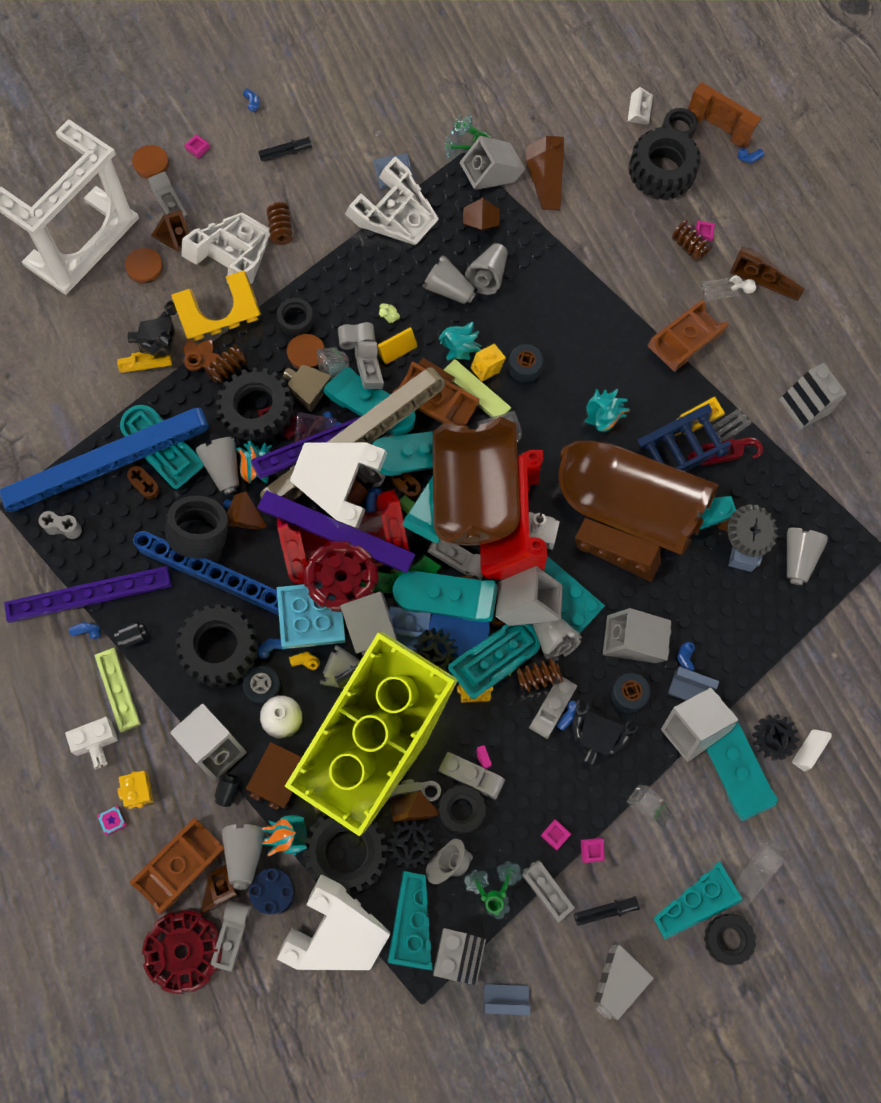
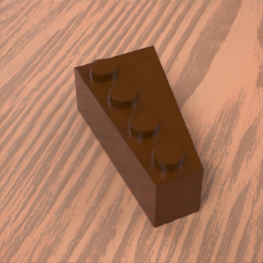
[575,518,661,583]

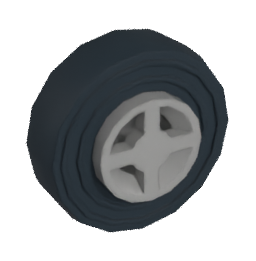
[243,666,281,704]

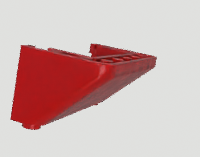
[480,450,547,579]
[276,490,409,584]

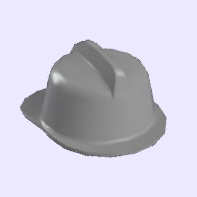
[426,839,473,884]

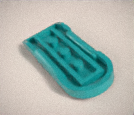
[323,367,415,436]
[120,405,204,490]
[372,431,433,476]
[403,476,441,543]
[393,571,498,622]
[448,624,540,699]
[705,722,778,821]

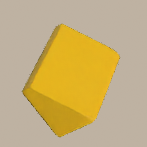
[378,328,417,364]

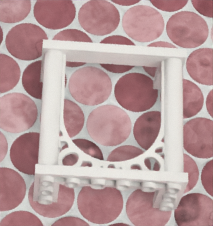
[0,119,139,295]

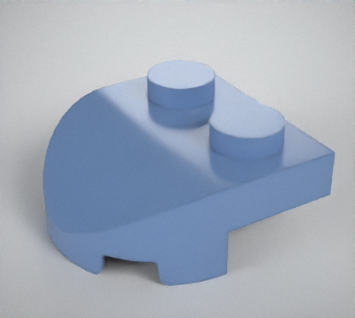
[389,606,431,651]

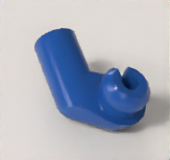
[243,88,260,113]
[556,701,580,731]

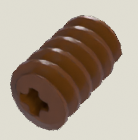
[266,202,294,245]
[672,220,713,261]
[204,344,248,384]
[517,658,563,692]

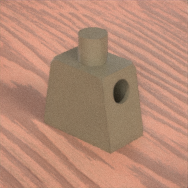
[283,365,331,412]

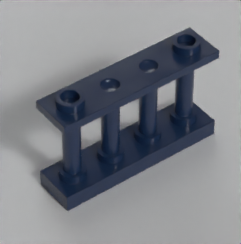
[637,403,731,472]

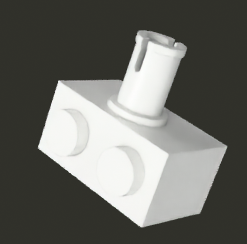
[529,512,559,550]
[65,717,118,769]

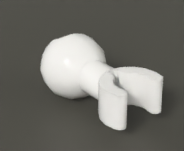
[729,275,756,294]

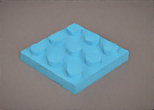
[277,583,345,649]

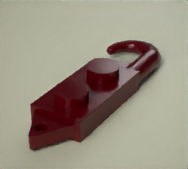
[686,437,763,466]

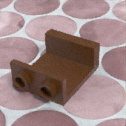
[246,742,302,811]

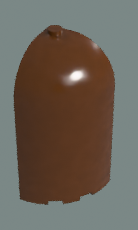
[433,416,520,545]
[559,440,719,555]

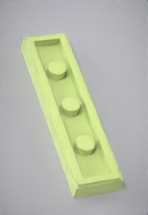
[444,359,511,419]
[95,648,141,732]

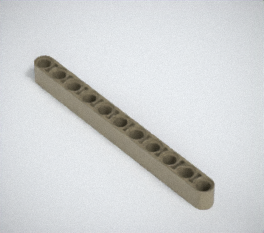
[260,367,446,501]

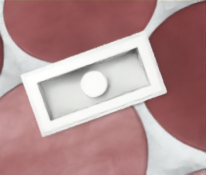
[628,87,653,125]
[792,730,832,771]

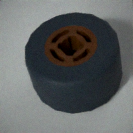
[508,344,543,383]
[610,672,651,713]

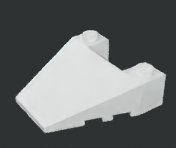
[345,156,438,245]
[181,213,270,284]
[290,443,387,528]
[277,874,390,970]

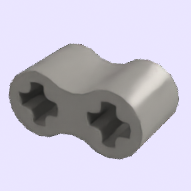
[338,322,375,350]
[39,511,82,539]

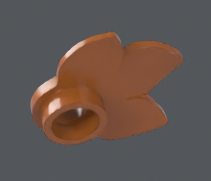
[183,339,220,371]

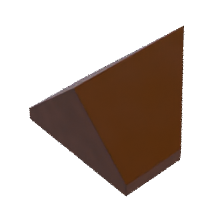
[463,198,500,230]
[151,210,189,251]
[227,492,267,530]
[390,790,439,822]
[200,865,240,914]

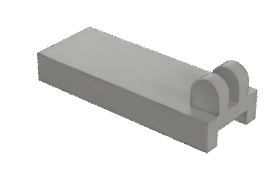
[522,861,575,923]

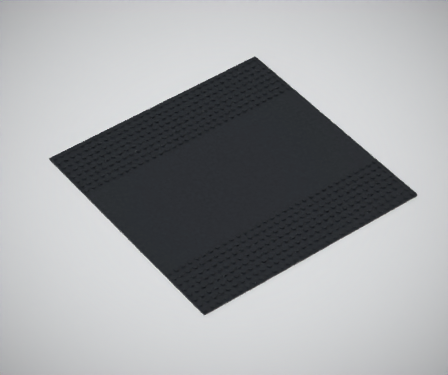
[0,153,881,1004]

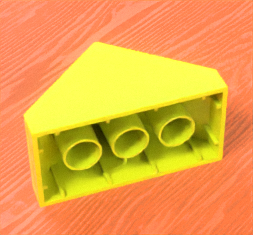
[285,632,458,836]

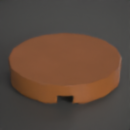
[132,145,169,179]
[125,248,163,283]
[287,334,325,369]

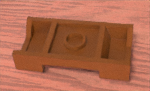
[688,82,762,149]
[648,300,729,372]
[393,362,480,426]
[129,817,224,915]

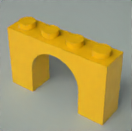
[171,270,261,341]

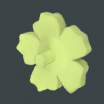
[379,303,400,323]

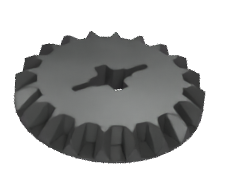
[728,504,778,557]

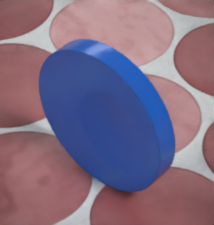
[429,614,489,657]

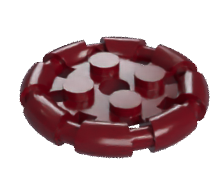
[303,541,379,612]
[142,910,222,994]

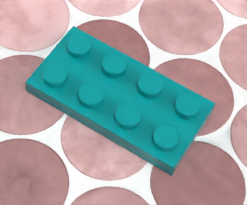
[544,556,605,634]

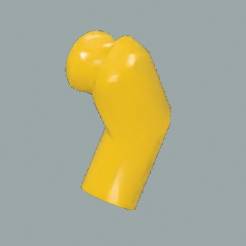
[289,652,320,670]

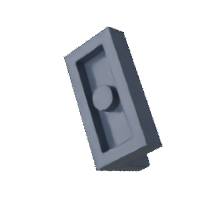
[668,667,719,701]
[484,984,530,1015]

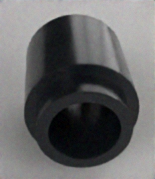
[114,621,148,648]
[214,773,241,807]

